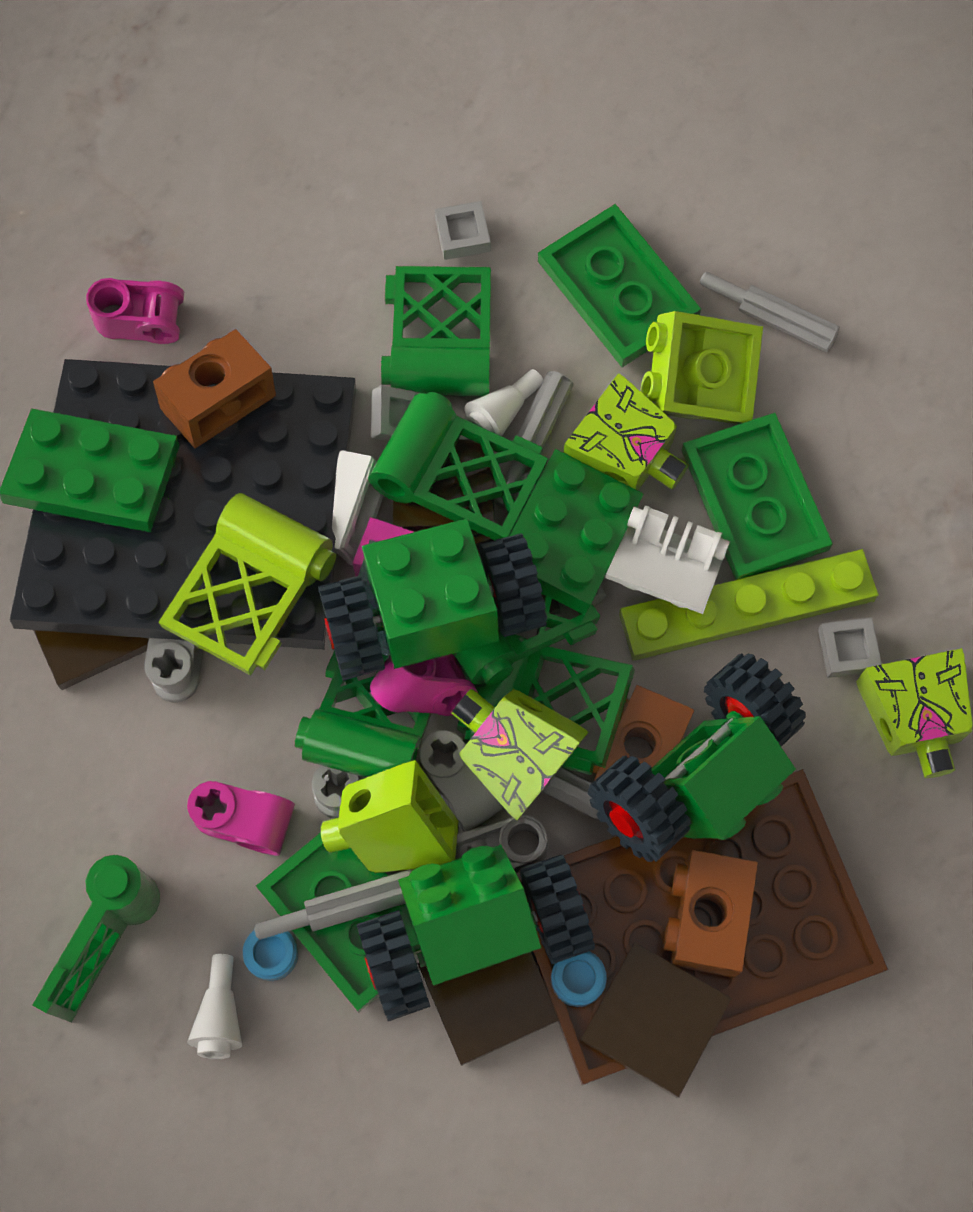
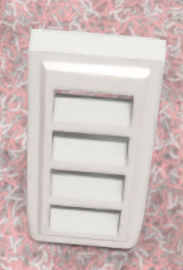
[332,451,384,565]

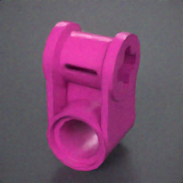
[86,278,185,344]
[370,653,478,716]
[187,781,295,856]

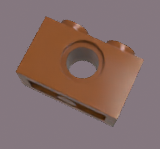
[153,329,276,448]
[592,684,695,781]
[663,850,758,978]

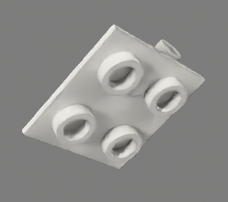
[605,505,730,614]

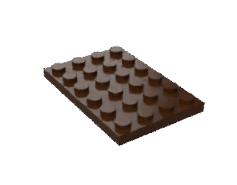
[516,769,888,1085]

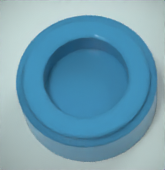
[243,930,298,981]
[551,951,607,1007]

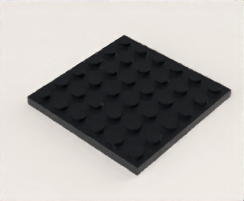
[9,359,356,650]

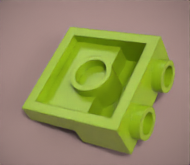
[640,311,763,424]

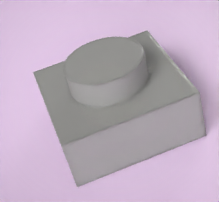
[435,201,491,260]
[371,385,425,441]
[818,617,882,678]

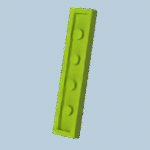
[619,549,878,661]

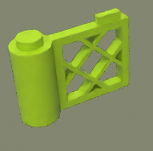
[158,493,336,676]

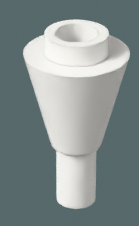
[464,369,544,436]
[187,954,242,1059]

